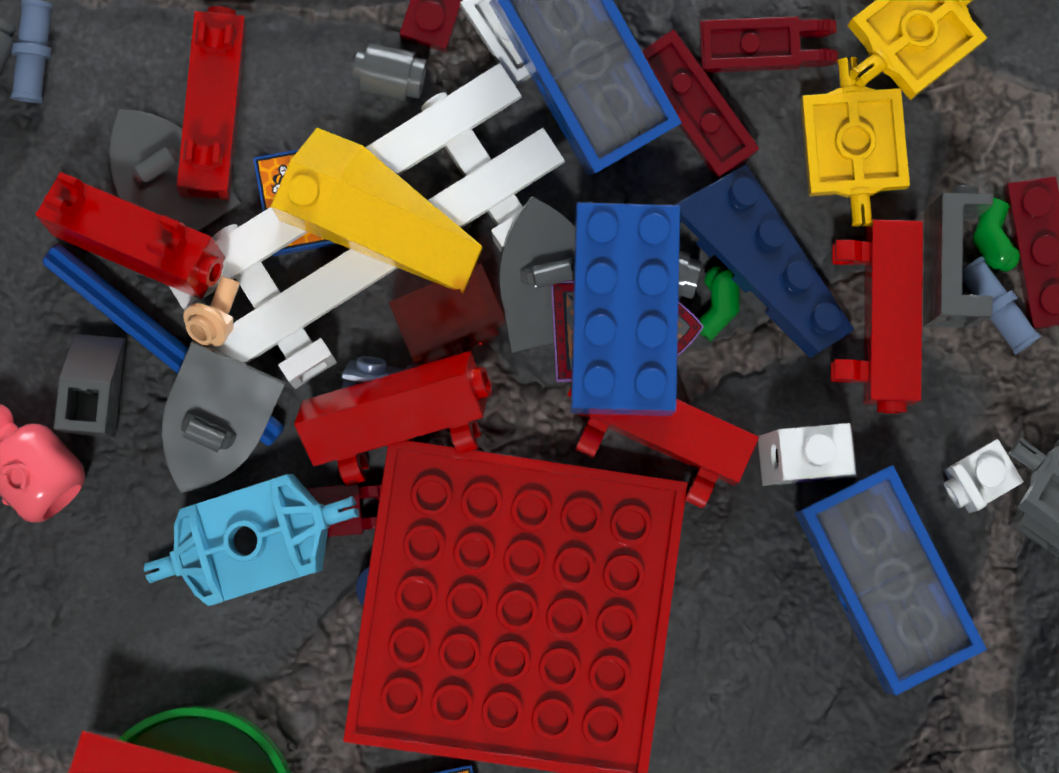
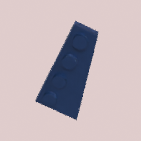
[675,165,854,358]

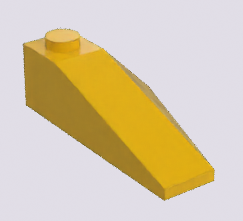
[270,128,483,294]

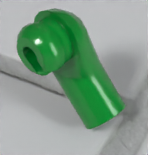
[973,198,1020,272]
[698,266,740,342]

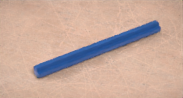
[42,244,284,446]

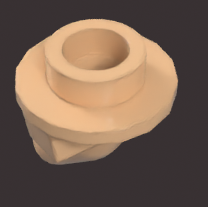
[183,276,240,347]

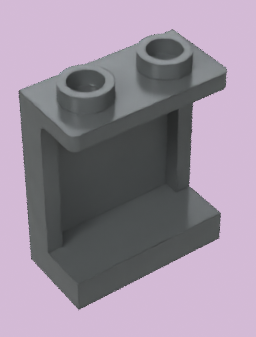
[923,185,993,329]

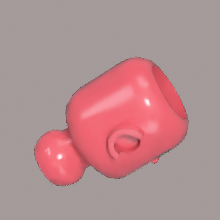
[0,404,86,523]

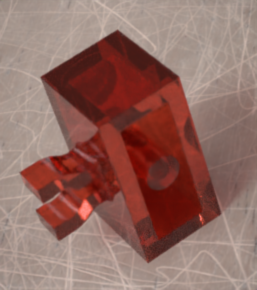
[389,264,505,364]

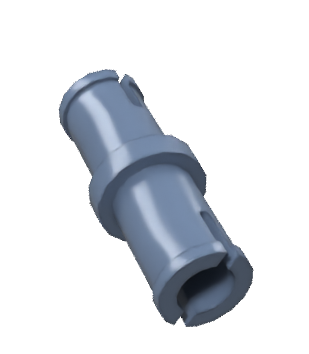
[10,0,53,103]
[962,256,1041,355]

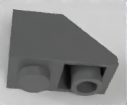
[54,334,126,438]

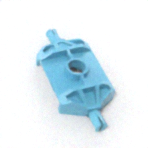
[144,474,359,606]

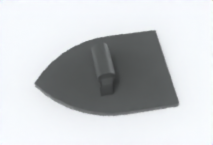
[110,109,241,232]
[498,197,575,353]
[162,340,286,493]

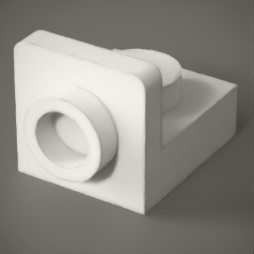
[943,439,1024,513]

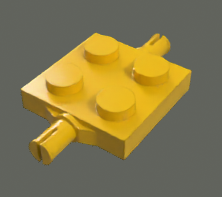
[847,0,987,101]
[800,57,910,227]

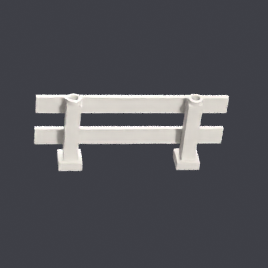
[169,63,565,389]

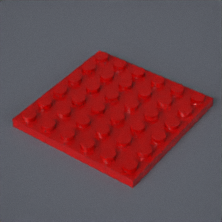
[343,440,688,773]

